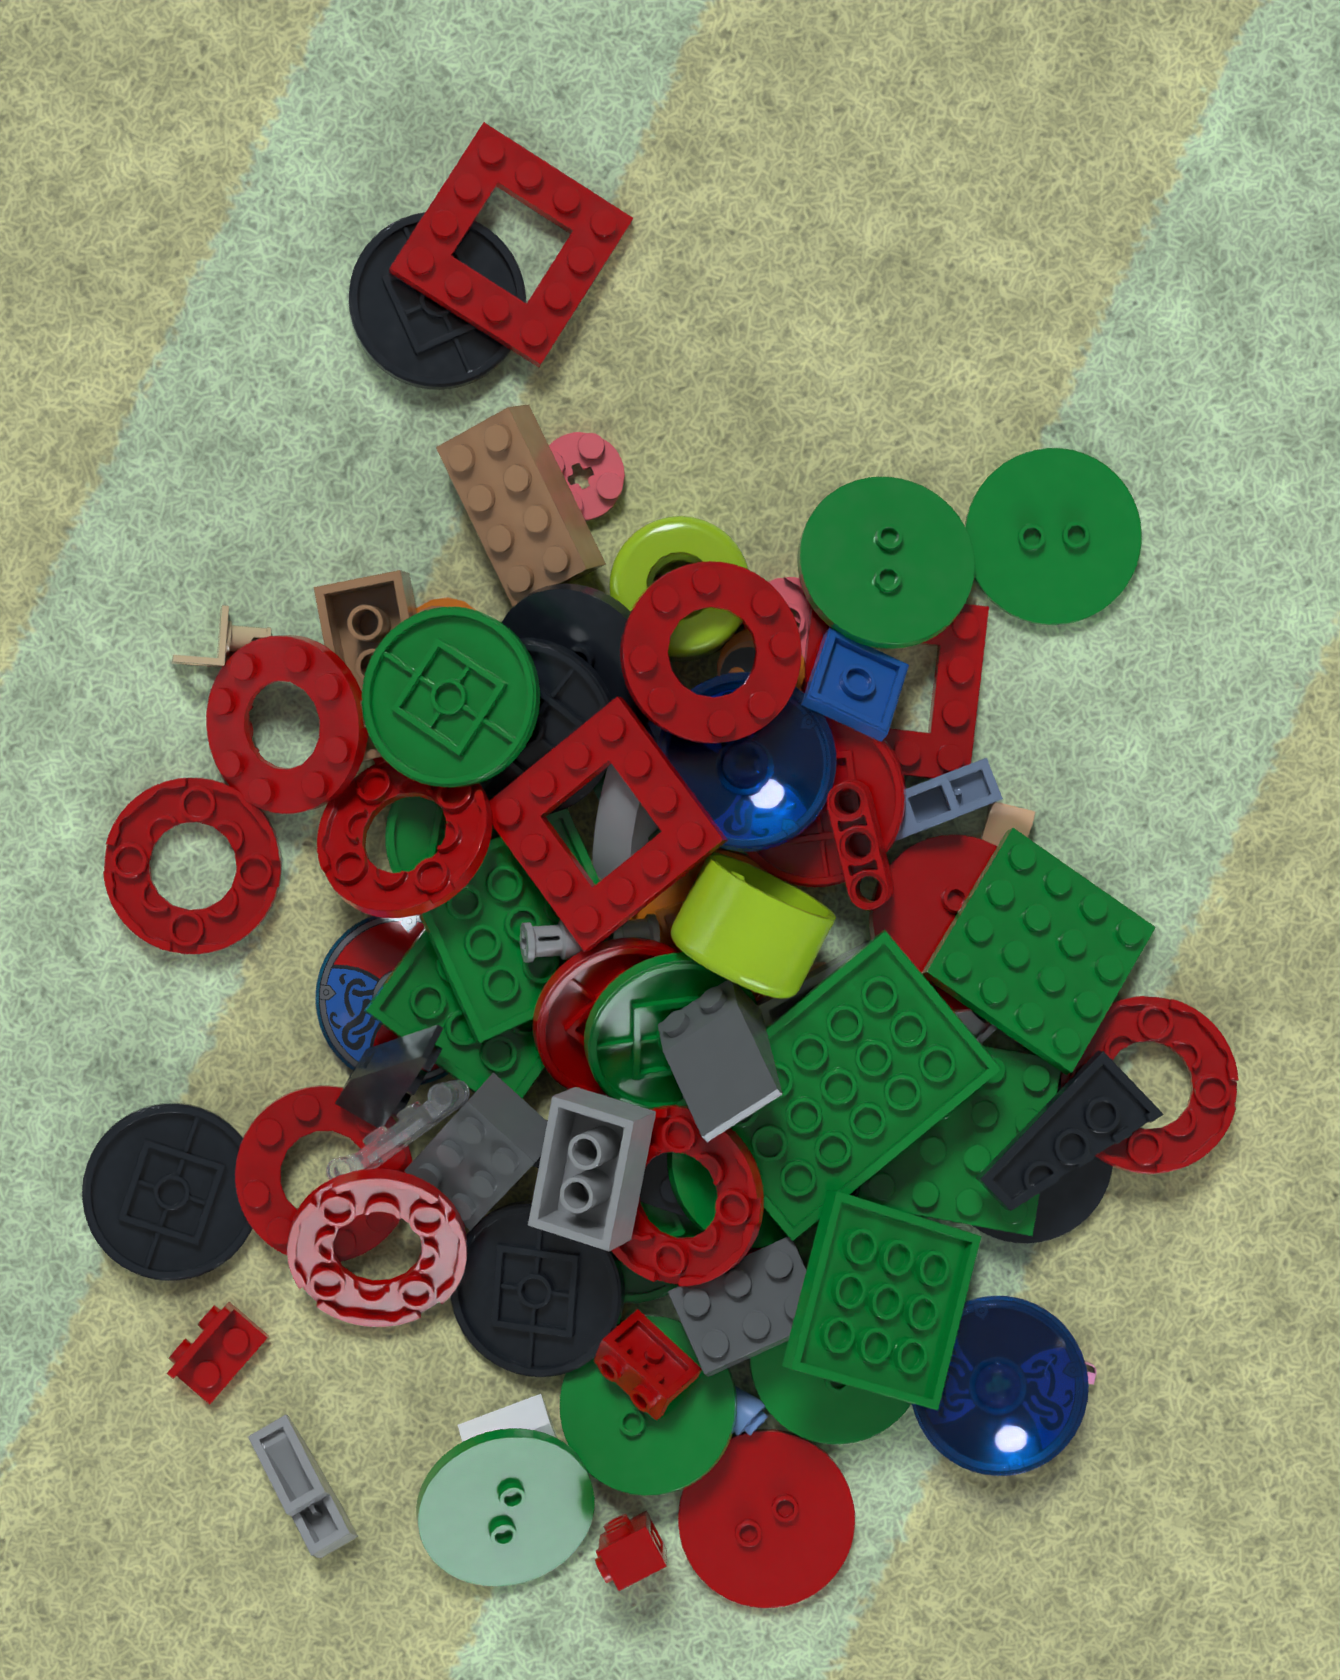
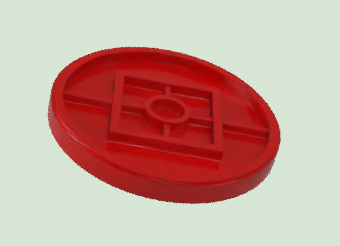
[729,709,906,887]
[869,835,997,1012]
[533,938,679,1098]
[678,1429,855,1608]

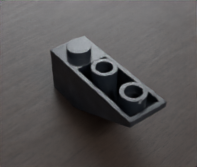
[335,1025,443,1130]

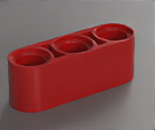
[827,780,894,910]

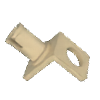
[172,605,271,668]

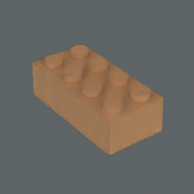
[436,404,606,606]
[314,570,417,762]

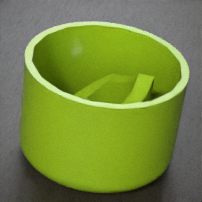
[609,516,749,662]
[671,852,836,999]

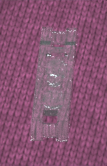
[326,1080,469,1180]

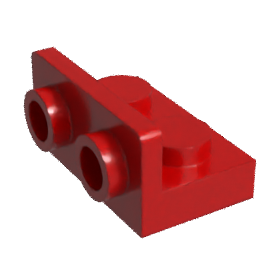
[166,1301,269,1405]
[594,1309,702,1420]

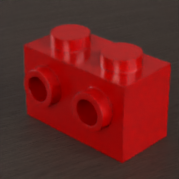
[595,1510,667,1591]

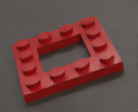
[389,122,633,368]
[799,604,989,778]
[489,696,728,952]

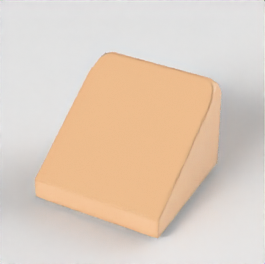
[981,802,1036,846]

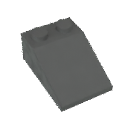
[658,980,782,1142]

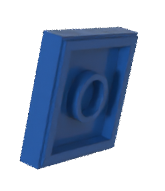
[801,628,909,742]

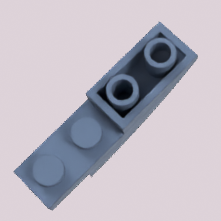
[895,758,1003,841]

